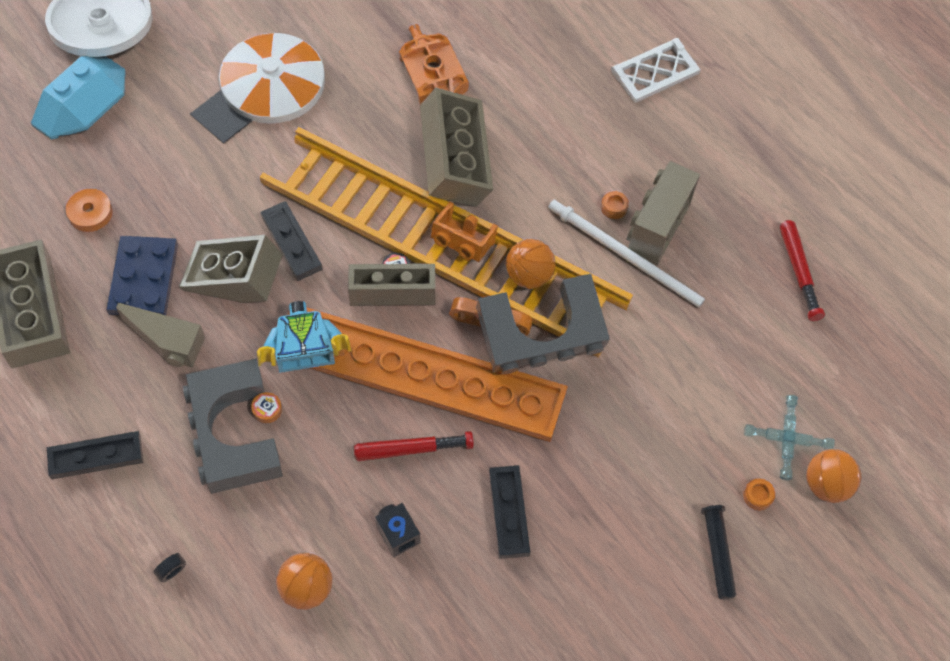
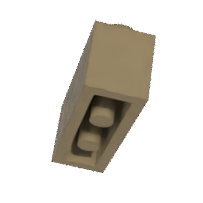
[348,264,435,306]

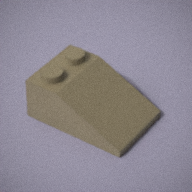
[179,235,283,303]

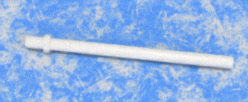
[548,199,705,308]

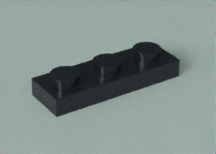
[261,201,323,282]
[47,431,144,480]
[489,465,531,559]

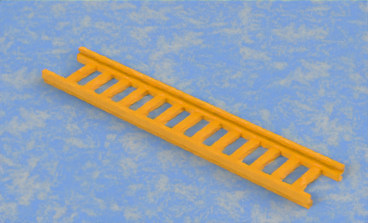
[260,127,633,358]

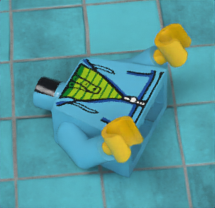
[257,301,352,373]

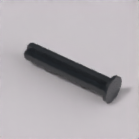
[701,505,736,600]

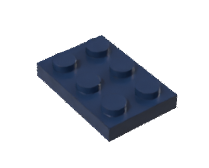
[106,236,178,316]

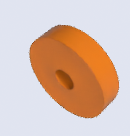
[66,189,113,232]

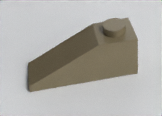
[116,303,205,368]

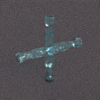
[744,395,835,480]

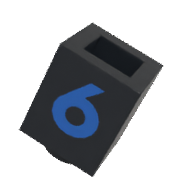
[375,502,421,558]

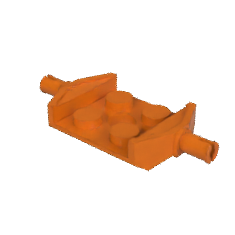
[399,24,469,105]

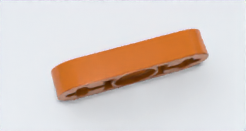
[449,297,533,336]

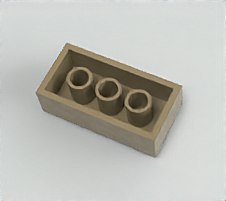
[420,87,493,207]
[0,239,70,369]

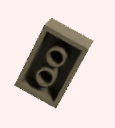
[626,161,700,266]

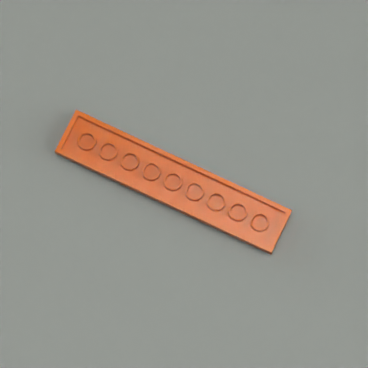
[287,308,568,442]

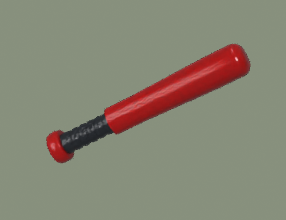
[780,220,825,321]
[354,431,474,461]

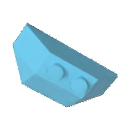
[31,56,126,140]

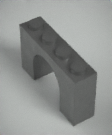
[476,274,610,374]
[183,358,283,494]

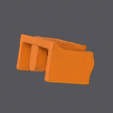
[431,201,498,262]

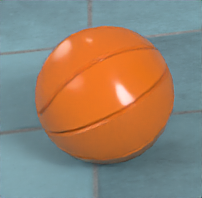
[506,239,556,289]
[806,449,862,503]
[276,553,333,610]

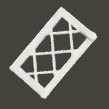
[611,38,700,103]

